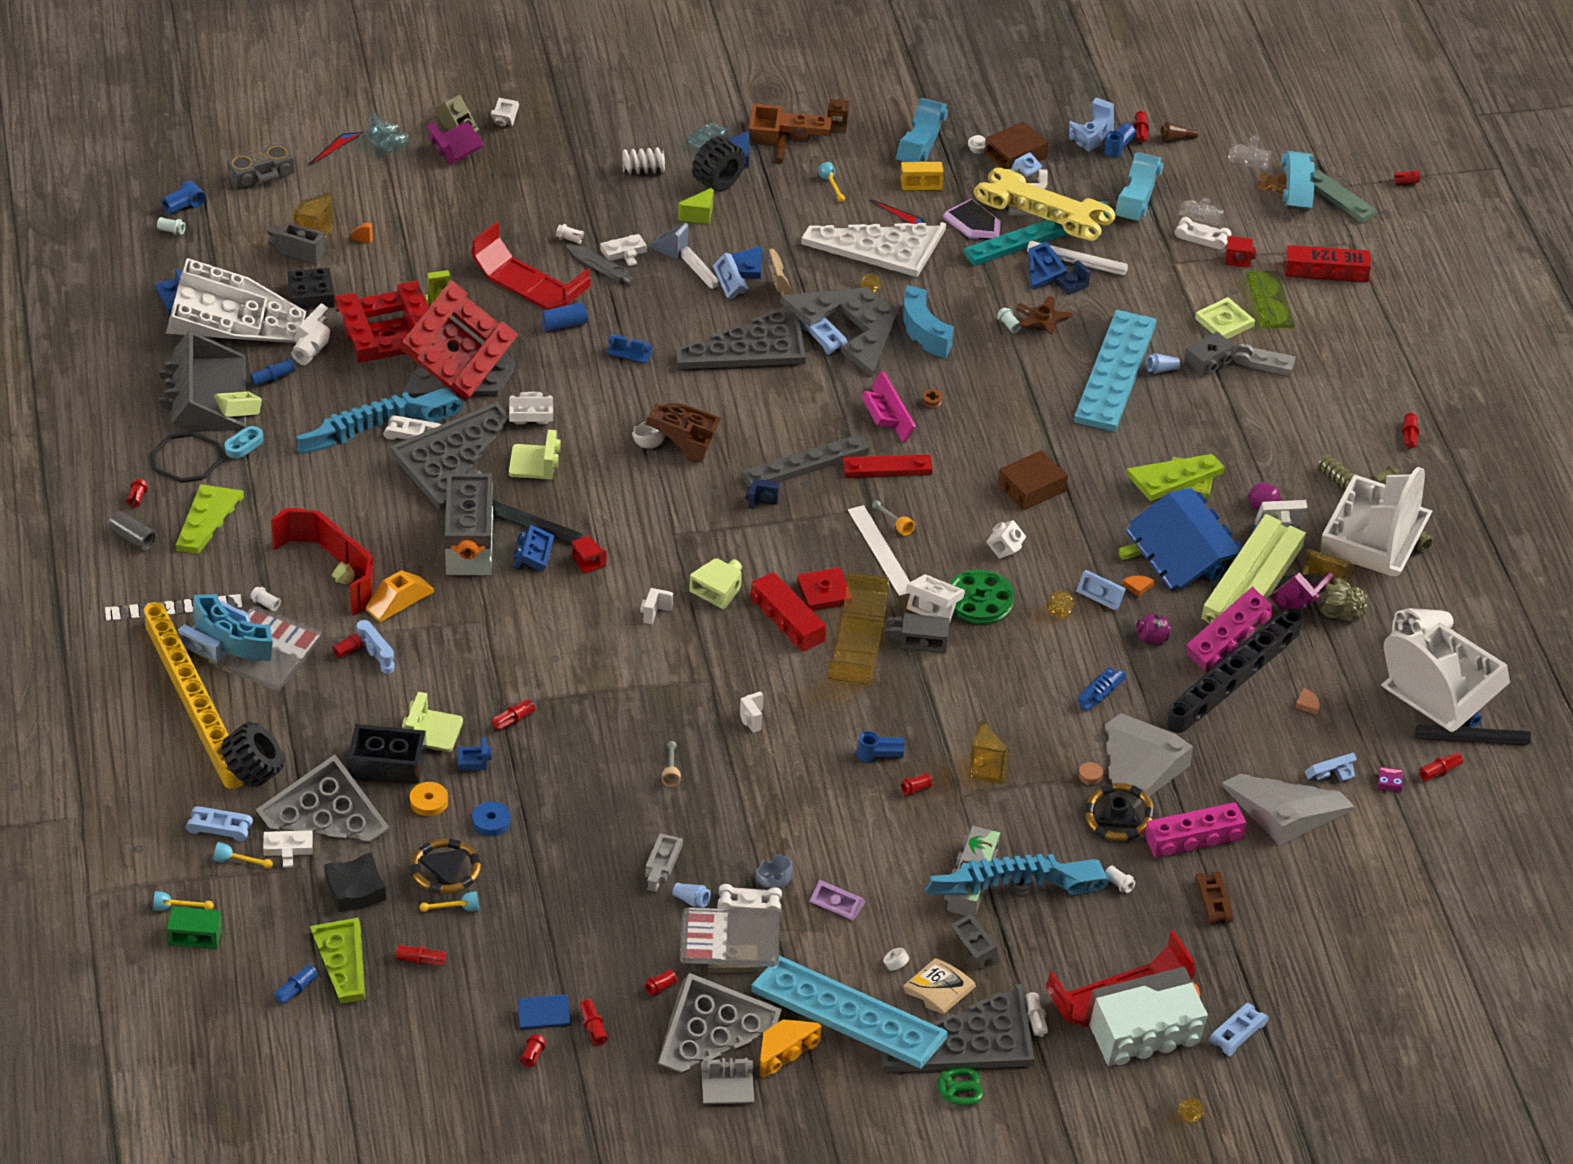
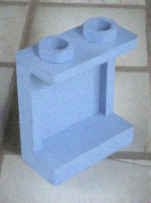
[178,600,250,664]

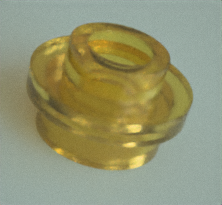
[860,274,881,292]
[1178,1098,1204,1122]

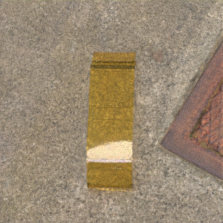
[828,572,889,685]

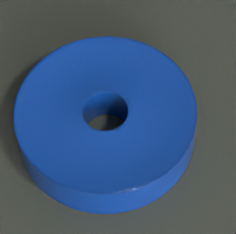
[472,801,511,836]

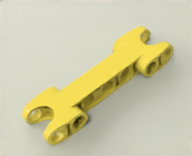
[974,168,1115,241]

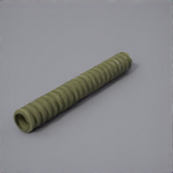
[1317,454,1433,552]

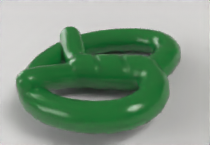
[938,1068,983,1106]

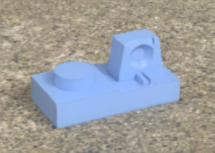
[713,253,749,299]
[1076,570,1126,610]
[1305,752,1357,782]

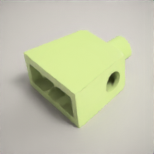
[689,559,742,610]

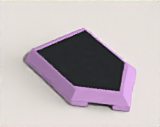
[943,198,1001,240]

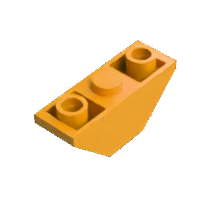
[366,570,434,622]
[760,1020,822,1078]

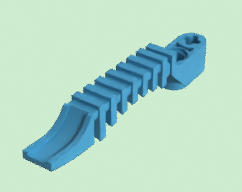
[296,387,463,454]
[924,854,1109,895]

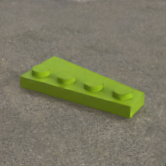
[1127,454,1225,502]
[176,484,244,554]
[310,918,365,1004]

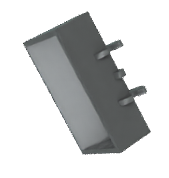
[159,330,247,431]

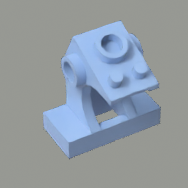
[1069,98,1114,152]

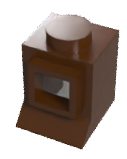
[827,99,849,134]

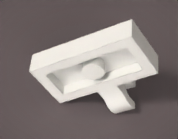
[601,234,647,266]
[263,831,313,868]

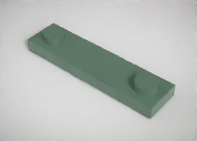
[1310,170,1377,223]

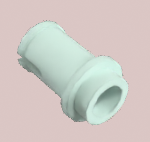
[157,217,185,236]
[997,308,1022,333]

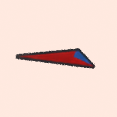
[309,132,365,165]
[870,199,925,224]

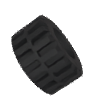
[692,136,746,192]
[221,722,285,787]

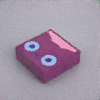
[1378,767,1403,792]

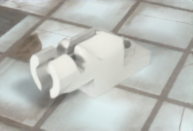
[291,303,330,366]

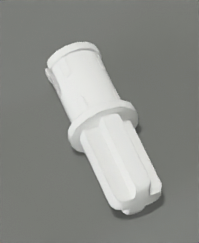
[1024,992,1048,1037]

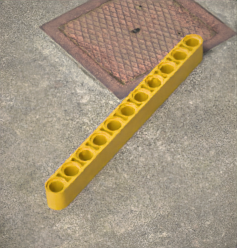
[144,602,243,789]

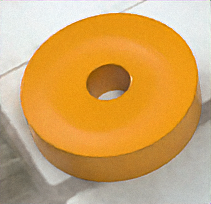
[410,782,448,817]

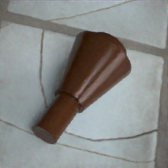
[1160,122,1198,142]

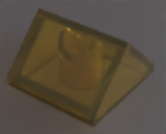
[1303,549,1356,583]
[969,720,1009,784]

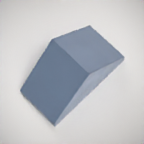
[650,222,688,259]

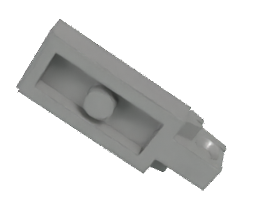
[645,833,683,892]

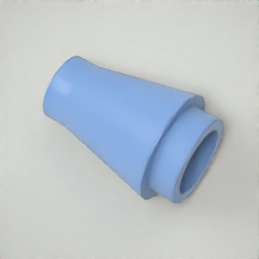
[1147,353,1180,374]
[673,883,711,909]

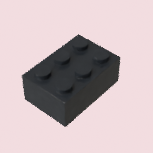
[347,724,427,784]

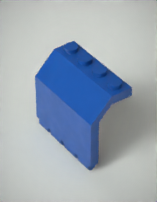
[1125,488,1243,591]

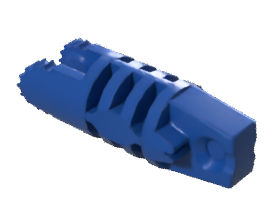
[1078,668,1126,711]

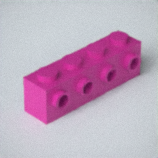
[1186,586,1272,672]
[1145,802,1247,858]

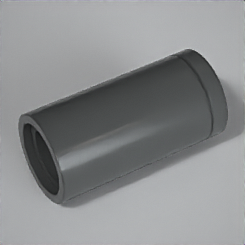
[108,511,157,551]

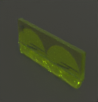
[1246,270,1295,328]

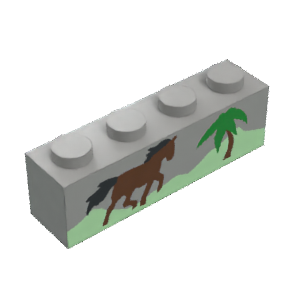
[944,826,1000,917]

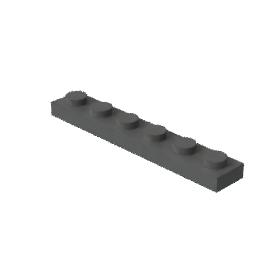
[742,434,869,487]

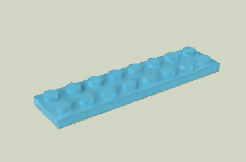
[1074,310,1157,432]
[751,956,947,1069]

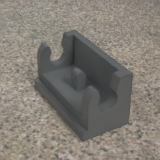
[951,913,1000,969]

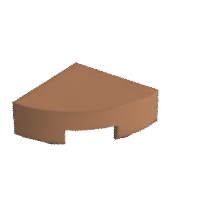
[1296,688,1320,715]

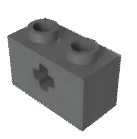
[1184,332,1235,378]

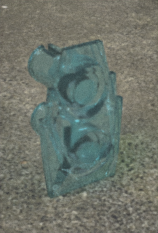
[365,113,409,153]

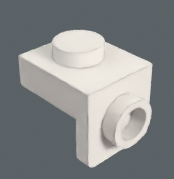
[491,98,519,126]
[640,588,673,624]
[740,692,763,733]

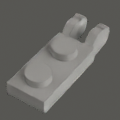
[1233,344,1296,376]

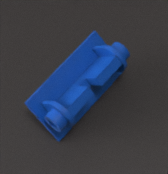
[606,334,653,364]

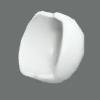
[632,422,665,449]

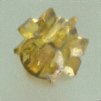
[1047,590,1075,619]

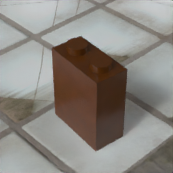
[984,121,1048,169]
[998,450,1068,510]

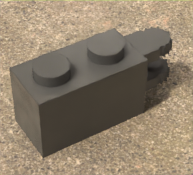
[267,221,326,264]
[884,613,950,653]

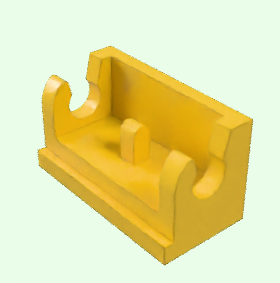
[901,162,944,190]

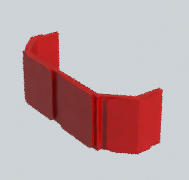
[471,222,591,310]
[271,508,375,616]
[1046,930,1196,1028]

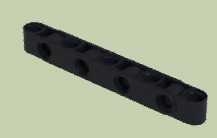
[1167,608,1303,733]

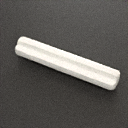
[680,246,720,289]

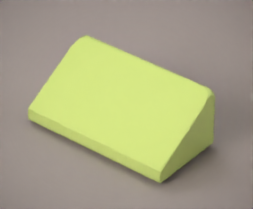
[214,392,262,417]

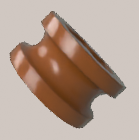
[923,389,942,409]

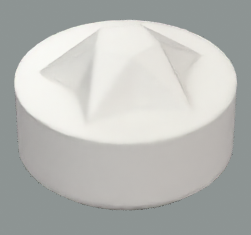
[883,948,909,971]

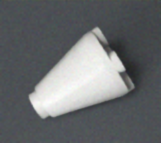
[1391,608,1453,636]

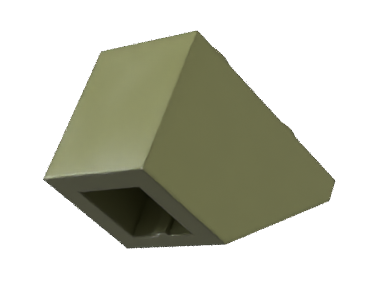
[434,95,479,132]

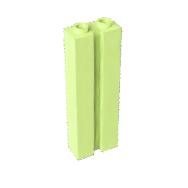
[1201,514,1306,624]

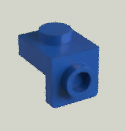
[458,737,492,771]

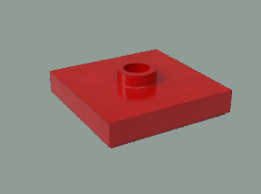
[797,567,853,610]

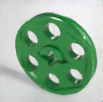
[948,570,1014,624]

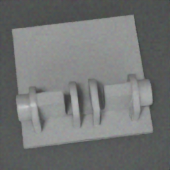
[701,1058,754,1104]

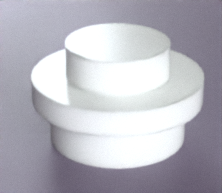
[968,135,985,154]

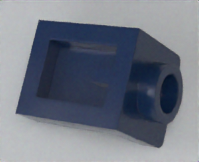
[1056,260,1090,295]
[746,478,780,509]

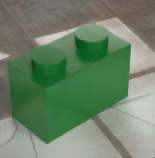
[167,907,223,949]

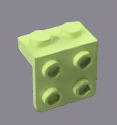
[509,430,561,480]
[402,692,463,752]

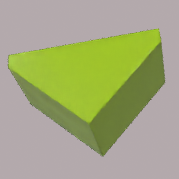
[678,188,714,224]

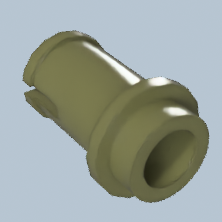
[1371,466,1400,484]

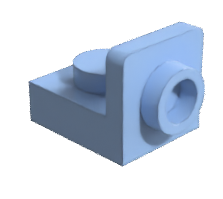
[1011,152,1042,177]

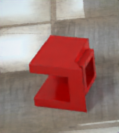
[572,536,607,574]

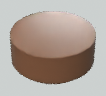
[1079,762,1103,785]

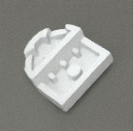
[509,392,553,424]

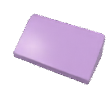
[809,880,866,920]

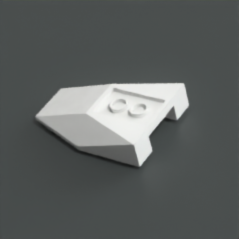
[166,258,306,343]

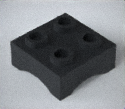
[287,267,335,309]
[324,853,386,912]

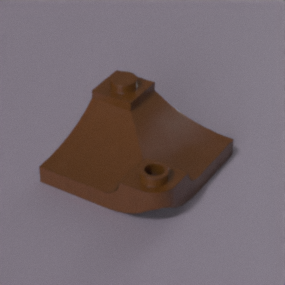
[645,403,721,462]

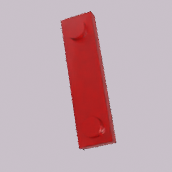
[843,454,933,478]

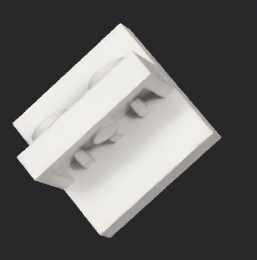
[905,574,965,622]

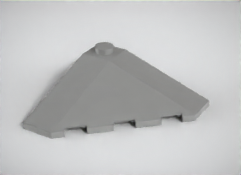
[1105,713,1193,808]
[256,754,390,843]
[1222,774,1355,846]
[658,973,782,1073]

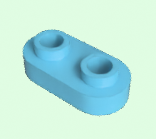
[225,426,263,459]

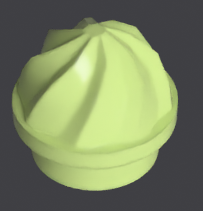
[331,561,355,585]

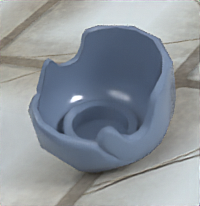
[755,855,792,889]

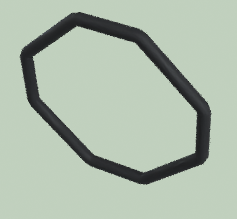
[150,431,224,482]

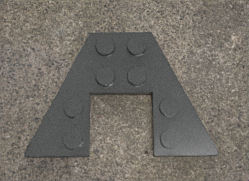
[780,287,898,377]
[401,315,516,398]

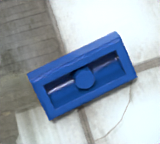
[542,302,588,332]

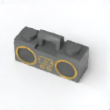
[227,143,294,190]

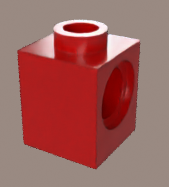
[1225,236,1256,268]

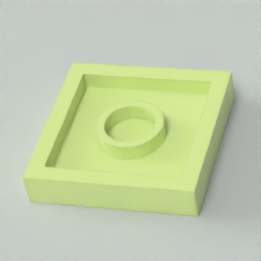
[1195,297,1255,339]

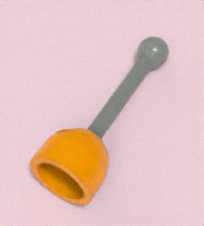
[872,500,915,536]

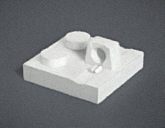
[1255,500,1307,528]

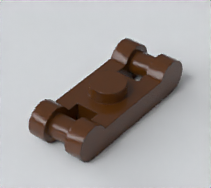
[1195,872,1233,925]

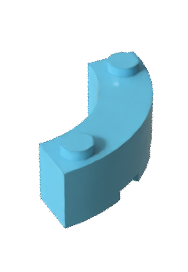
[1281,151,1315,210]
[1115,152,1163,221]

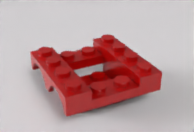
[398,280,518,401]
[335,281,429,363]

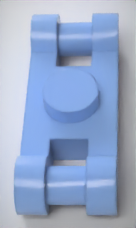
[800,318,848,355]
[357,620,394,674]
[186,806,253,842]
[1209,1003,1269,1056]

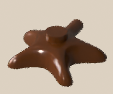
[1016,296,1072,334]

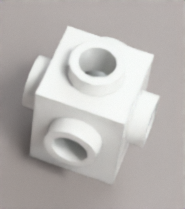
[986,520,1026,559]

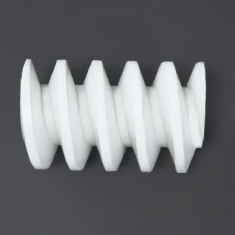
[622,147,665,175]

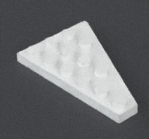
[801,222,946,277]

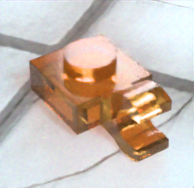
[1257,172,1286,194]

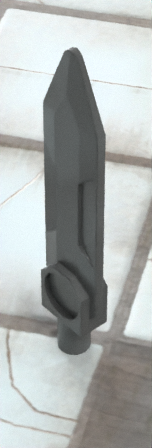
[567,244,635,286]

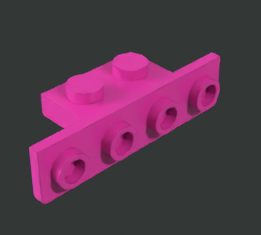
[861,371,916,442]

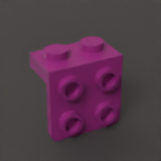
[426,122,484,165]
[1269,572,1333,611]

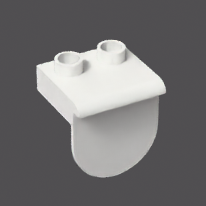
[1320,467,1432,576]
[1381,622,1510,732]

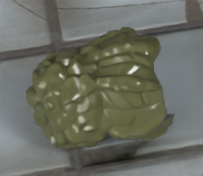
[1317,578,1369,622]

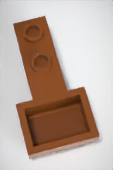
[749,104,832,145]

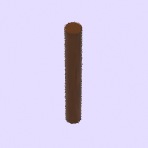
[775,132,787,164]

